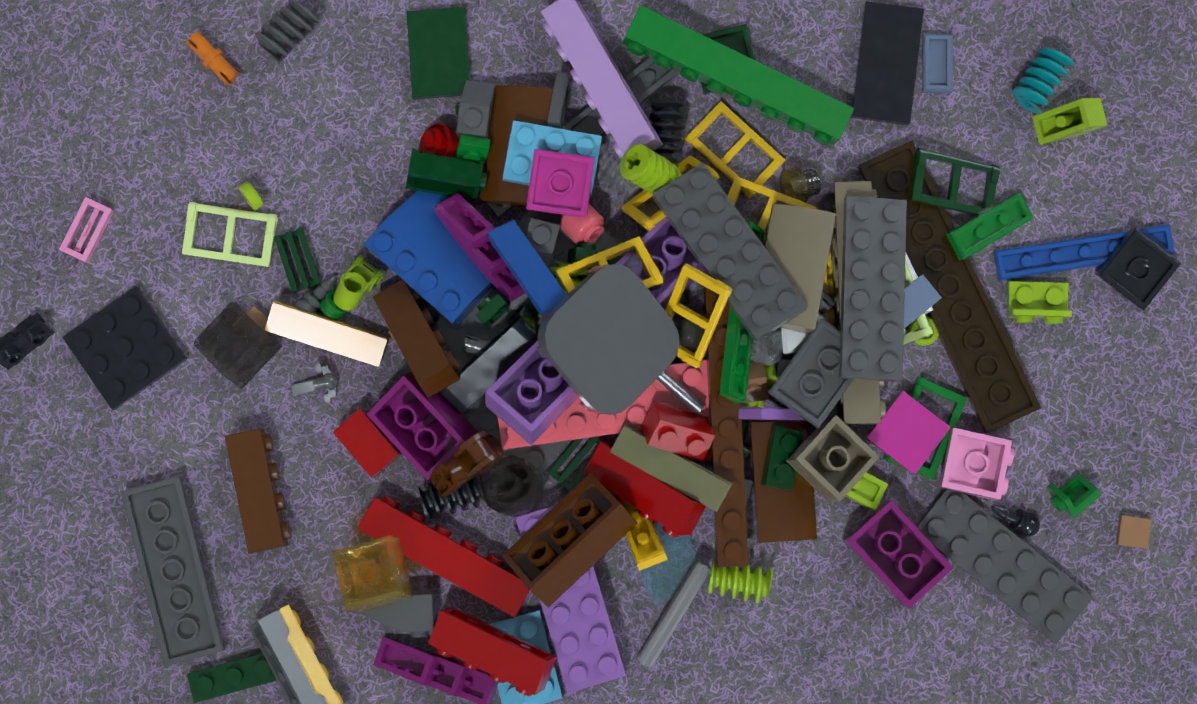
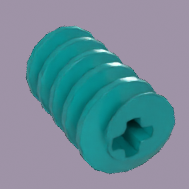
[1012,48,1075,114]

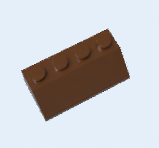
[502,473,638,608]

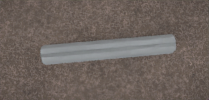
[638,560,711,667]

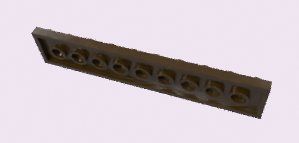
[858,140,1041,434]

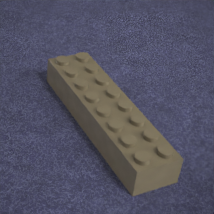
[828,181,886,426]

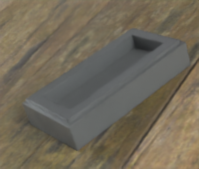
[547,72,571,129]

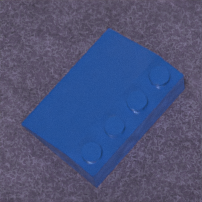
[363,191,494,326]

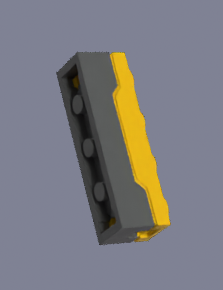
[249,604,343,704]

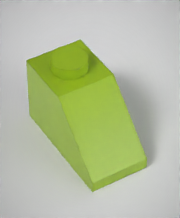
[1032,98,1108,145]

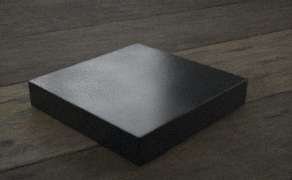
[1095,227,1181,311]

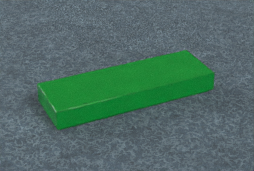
[946,192,1033,260]

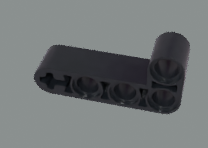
[439,305,540,413]

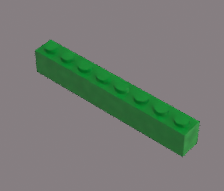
[622,5,854,146]

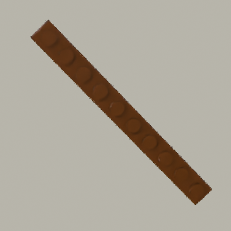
[703,270,748,567]

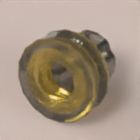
[779,167,821,203]

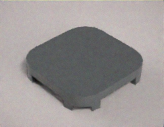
[536,264,680,415]

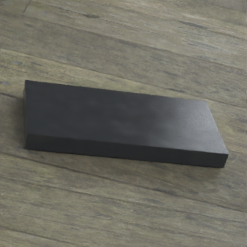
[850,1,924,126]

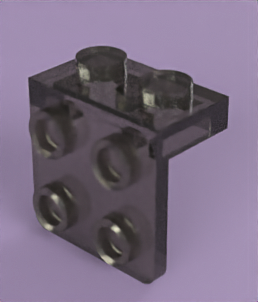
[194,302,282,389]

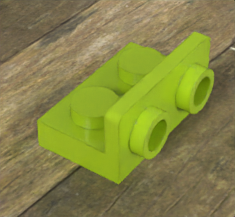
[1007,281,1072,324]

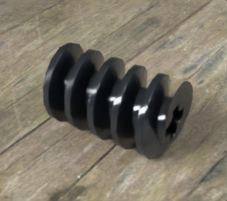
[649,100,687,165]
[418,474,485,519]

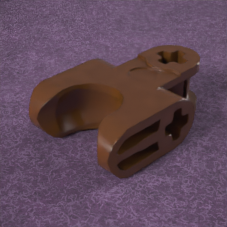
[430,430,504,498]

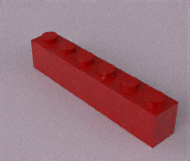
[357,495,530,618]

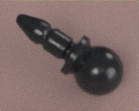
[991,504,1040,537]

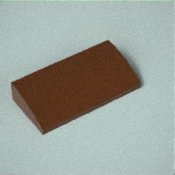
[479,85,553,207]
[749,420,817,543]

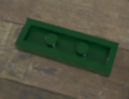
[187,653,277,703]

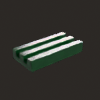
[274,227,321,293]
[548,436,602,491]

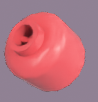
[560,203,604,245]

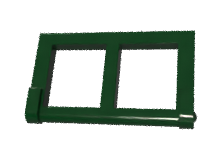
[909,147,1000,216]

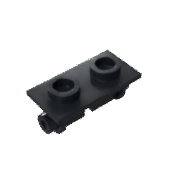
[0,313,55,370]

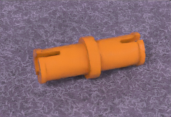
[185,31,240,86]

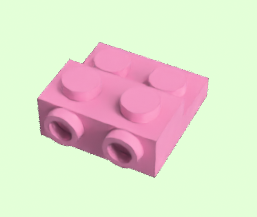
[939,428,1014,500]

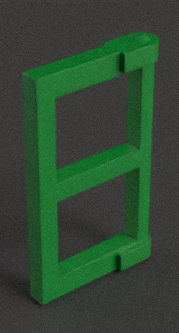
[883,377,967,480]

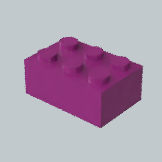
[366,371,479,481]
[843,500,953,609]

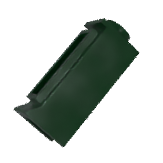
[405,148,487,201]

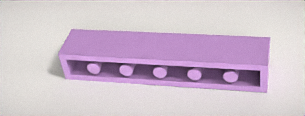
[541,0,663,159]

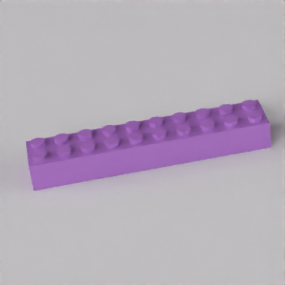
[485,217,703,445]

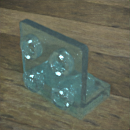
[629,534,708,606]

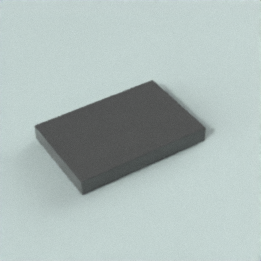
[768,319,854,429]

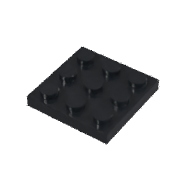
[62,286,187,410]

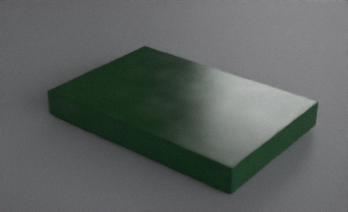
[406,7,470,100]

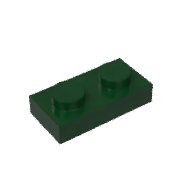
[476,294,509,329]
[761,426,803,491]

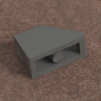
[456,80,495,139]

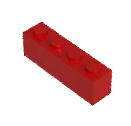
[584,441,706,537]
[428,606,557,696]

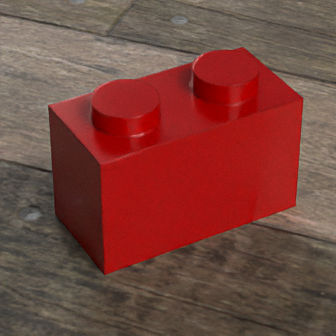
[641,401,715,461]
[333,409,402,478]

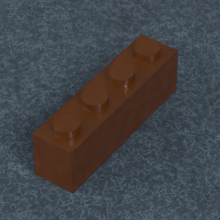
[373,279,460,398]
[225,428,292,554]

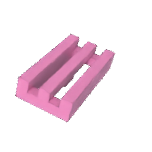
[59,197,114,263]

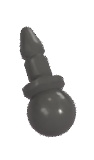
[293,275,336,314]

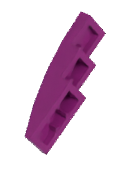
[434,193,525,302]
[373,636,499,704]

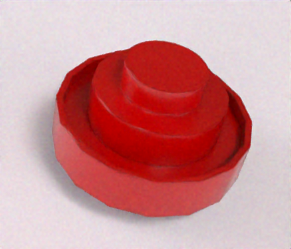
[419,123,458,158]

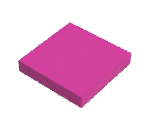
[526,149,595,218]
[866,391,951,475]

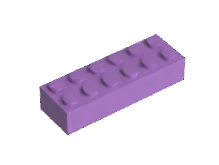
[515,506,626,693]

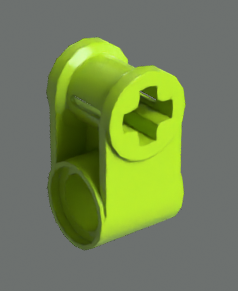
[333,254,386,311]

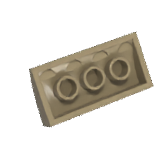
[764,204,836,334]

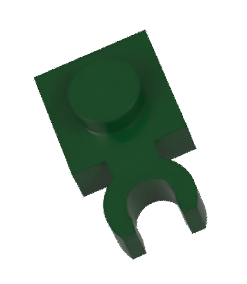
[567,243,623,266]

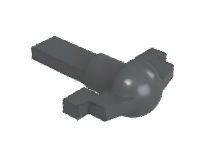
[290,362,338,403]

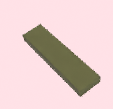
[610,424,732,512]

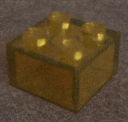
[332,535,413,614]

